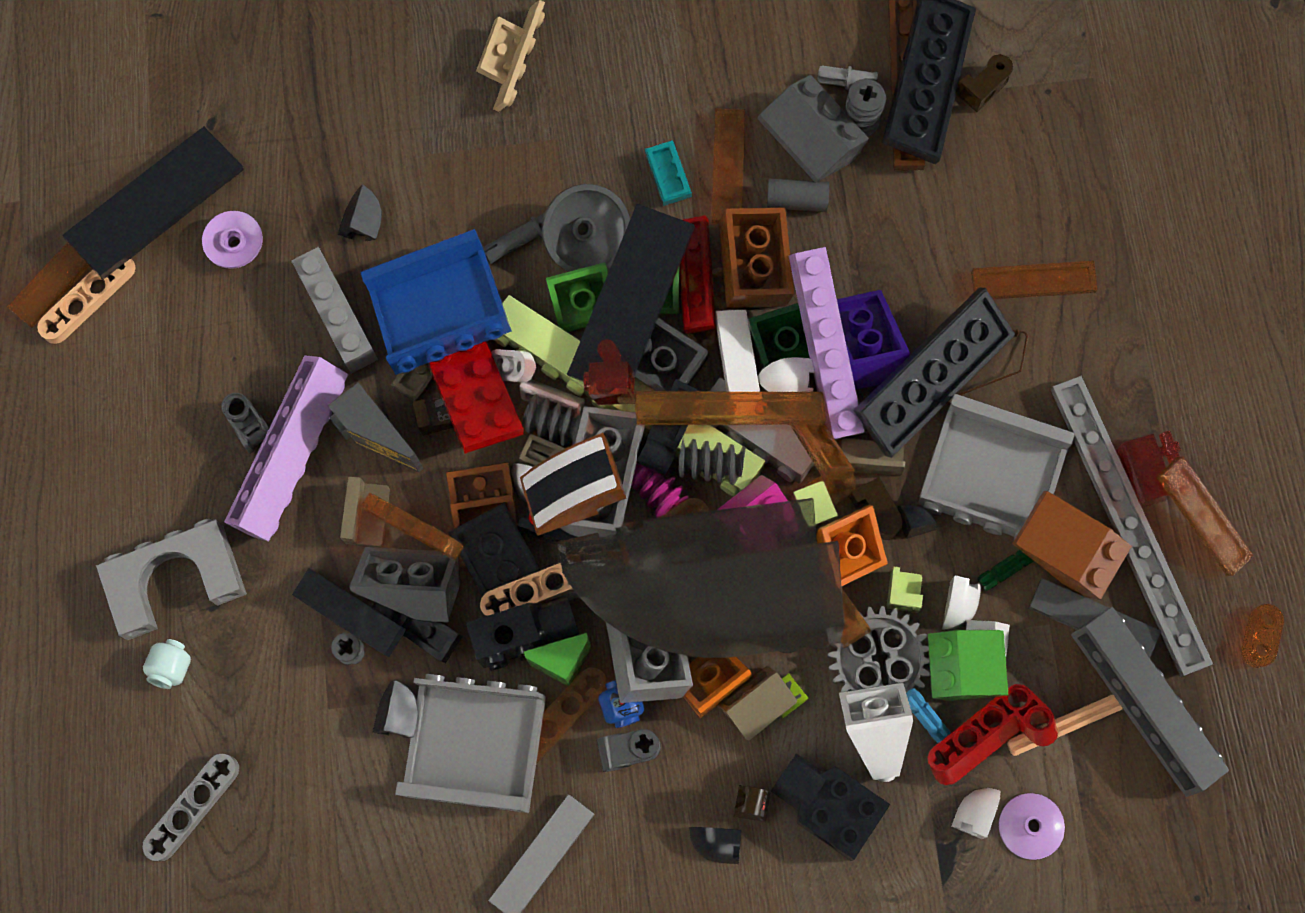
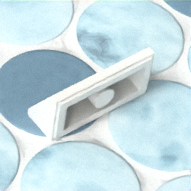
[520,379,585,418]

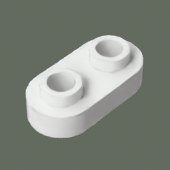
[491,349,536,382]

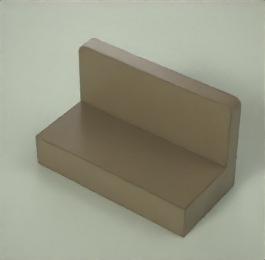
[839,438,905,476]
[340,477,390,547]
[718,666,797,740]

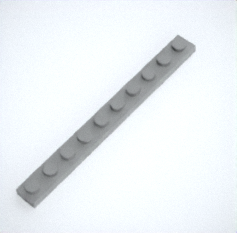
[1051,376,1213,677]

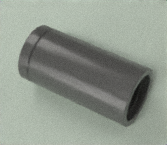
[767,179,829,212]

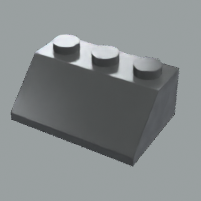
[757,75,869,183]
[634,318,710,398]

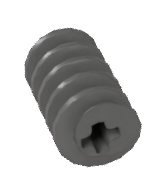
[844,79,886,137]
[522,394,583,447]
[678,439,746,485]

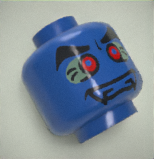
[598,680,645,728]

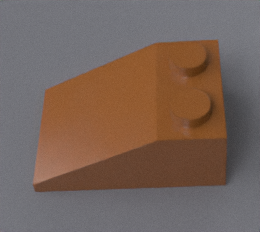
[1012,491,1132,600]

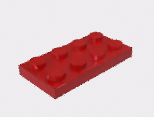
[427,341,524,454]

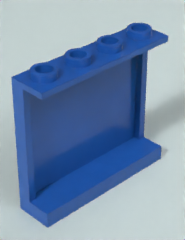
[361,229,512,375]

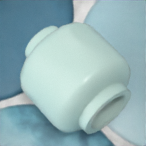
[143,639,191,689]

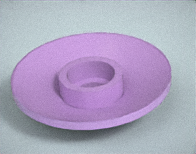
[202,211,263,269]
[999,793,1065,860]

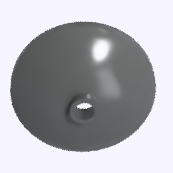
[542,184,630,272]

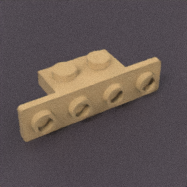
[476,0,545,112]

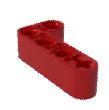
[927,684,1058,785]

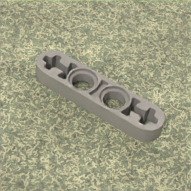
[142,754,239,861]

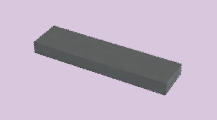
[1028,578,1161,658]

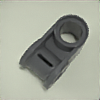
[221,393,270,454]
[596,729,661,772]

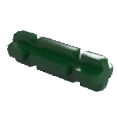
[977,550,1034,591]

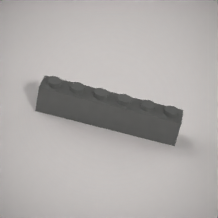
[1071,607,1229,797]

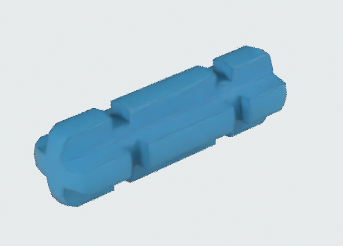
[906,688,951,743]

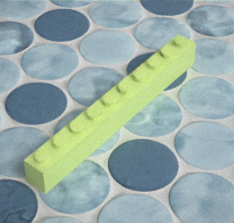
[494,295,765,497]

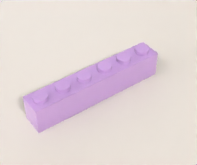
[788,247,864,439]
[224,355,348,541]

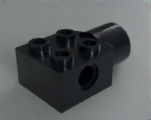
[466,596,580,671]
[771,753,890,861]

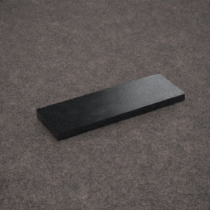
[882,0,976,165]
[62,126,244,280]
[567,204,695,398]
[854,287,1015,458]

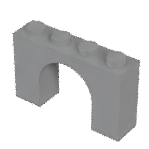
[96,519,247,640]

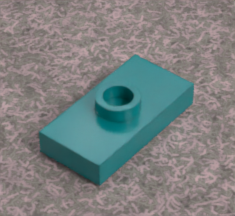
[645,140,692,206]

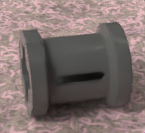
[331,633,365,665]

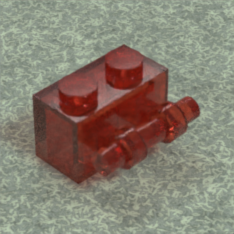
[583,339,635,405]
[1116,431,1192,508]

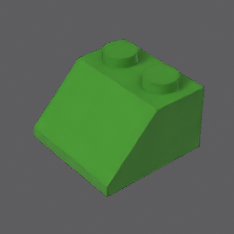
[928,630,1009,701]

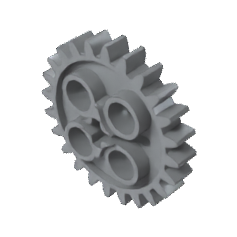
[827,606,930,693]

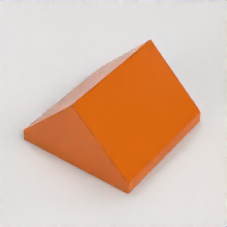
[809,505,888,588]
[683,640,752,719]

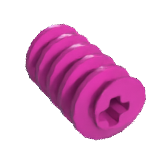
[631,463,689,518]

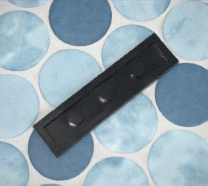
[292,568,406,657]

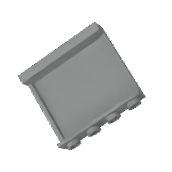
[917,394,1075,540]
[395,674,546,813]

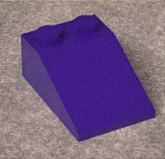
[837,290,910,390]

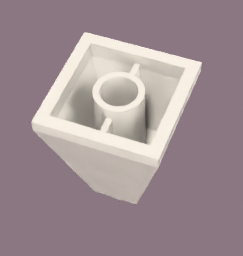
[839,683,913,782]

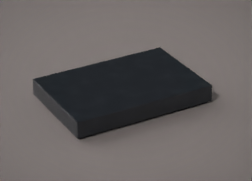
[448,502,549,613]

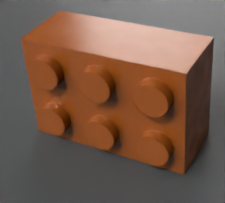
[718,208,794,308]

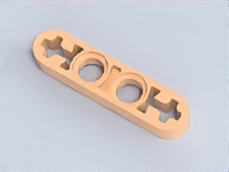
[37,258,135,344]
[480,555,600,616]

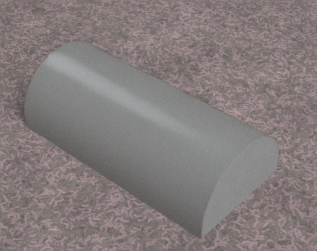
[561,406,646,541]

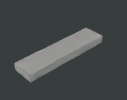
[488,794,595,913]

